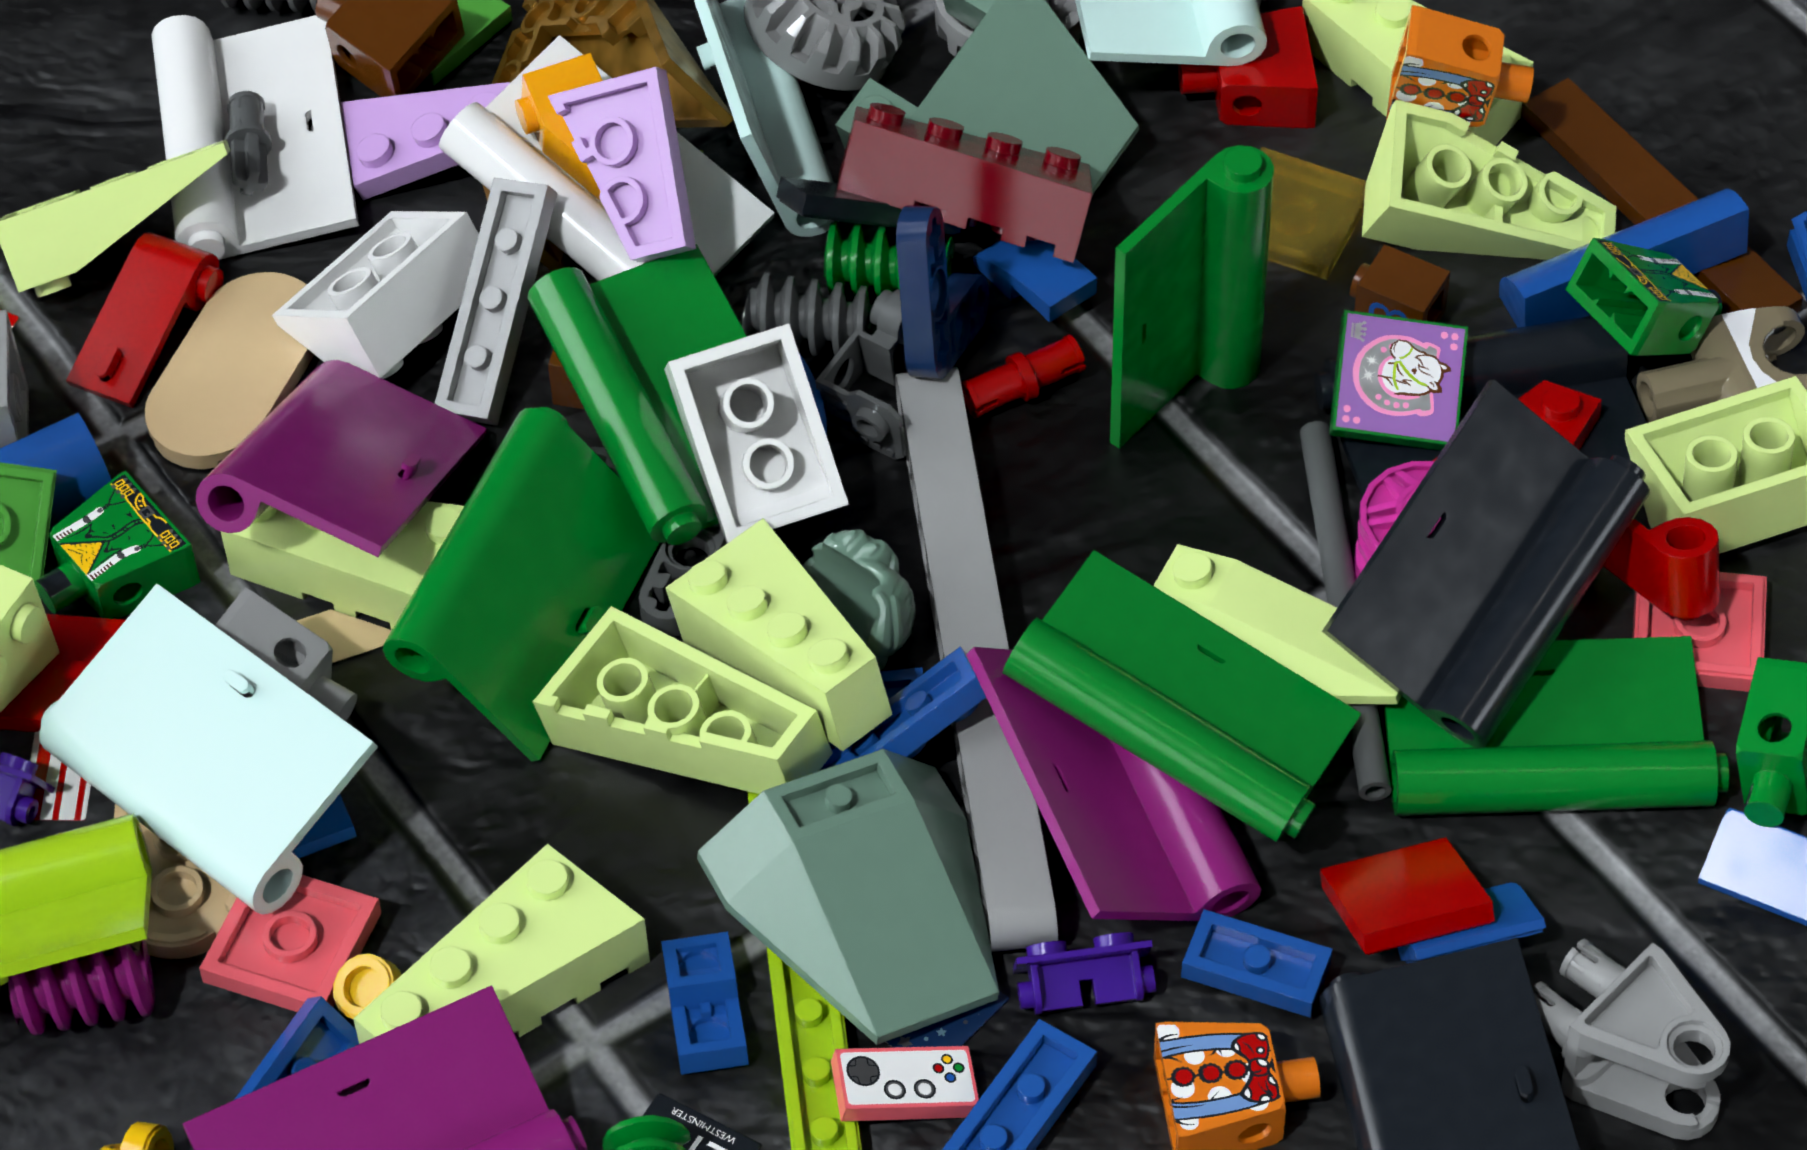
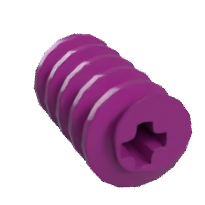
[8,939,155,1036]

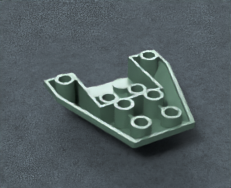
[697,749,999,1045]

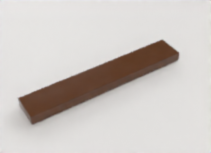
[1521,78,1803,313]

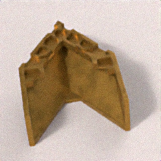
[482,0,734,271]

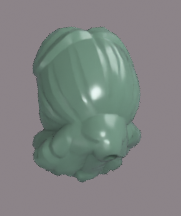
[802,529,916,671]

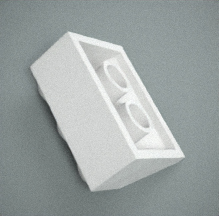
[272,211,479,379]

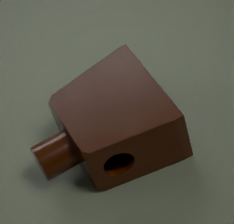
[315,0,465,97]

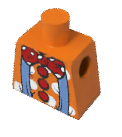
[1386,5,1534,127]
[1154,1022,1321,1150]

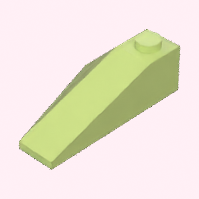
[1362,99,1616,260]
[0,139,231,297]
[1153,544,1402,704]

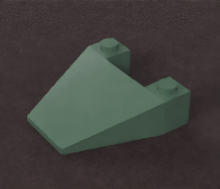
[835,0,1139,195]

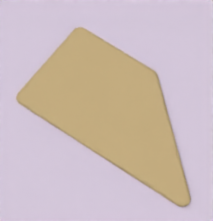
[297,610,392,663]

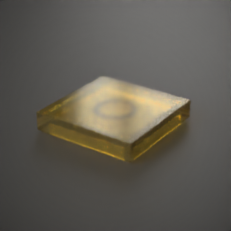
[1261,147,1366,280]

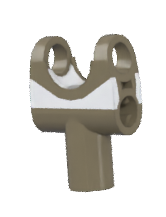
[1636,306,1807,423]

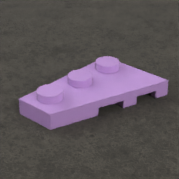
[548,67,696,263]
[340,82,510,200]

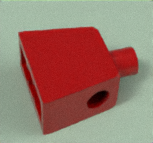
[1178,6,1318,129]

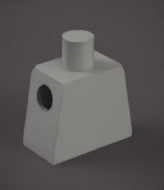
[215,587,357,721]

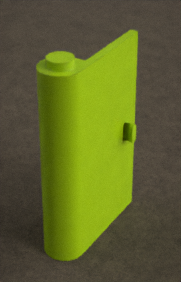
[0,813,152,985]

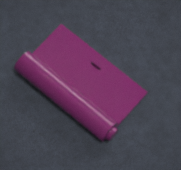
[195,360,487,557]
[966,647,1262,921]
[182,985,588,1150]

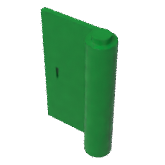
[1110,145,1274,449]
[527,244,747,545]
[383,407,659,762]
[1002,550,1362,843]
[1384,636,1729,816]

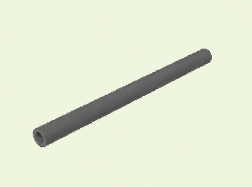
[1299,421,1392,801]

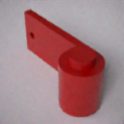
[66,232,224,408]
[1604,517,1720,620]

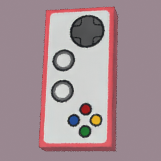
[831,1046,979,1121]

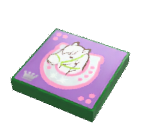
[1329,310,1468,451]

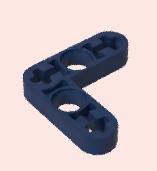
[896,205,989,379]

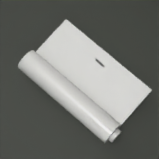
[151,15,359,260]
[439,35,775,281]

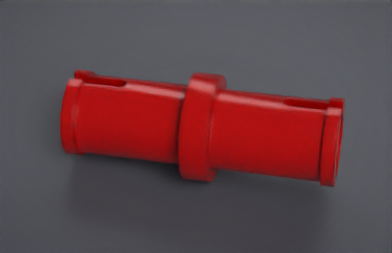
[961,334,1086,419]

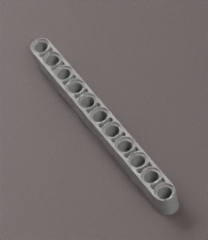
[895,367,1058,952]

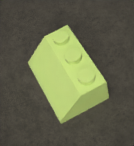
[1625,376,1807,554]

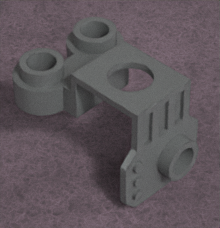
[815,289,908,459]

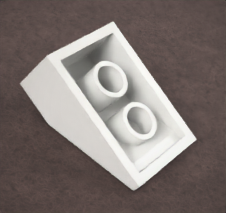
[664,323,849,543]

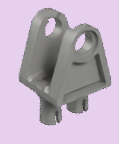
[1533,938,1730,1140]

